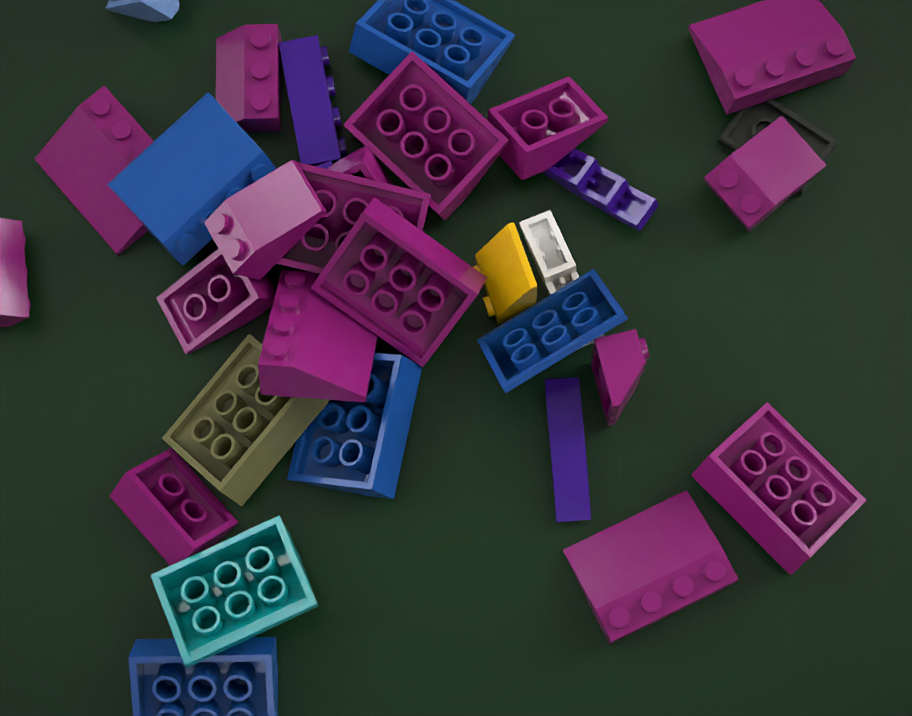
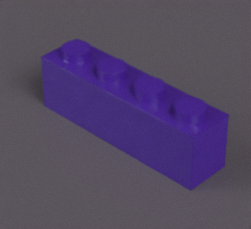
[279,35,348,166]

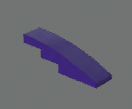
[542,148,659,232]
[544,376,591,522]

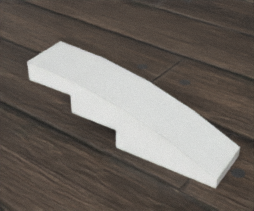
[519,210,604,349]

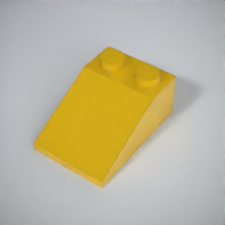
[473,222,537,325]

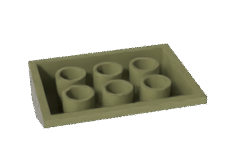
[162,334,330,506]

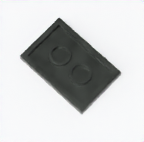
[717,99,839,197]

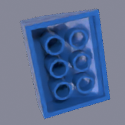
[349,0,515,104]
[107,92,277,265]
[477,269,628,393]
[287,353,422,499]
[128,637,278,716]

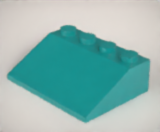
[151,516,318,667]

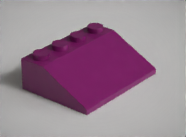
[688,0,856,115]
[343,51,509,221]
[35,86,154,255]
[277,162,431,274]
[311,197,487,367]
[258,270,378,402]
[691,402,866,576]
[563,490,739,645]

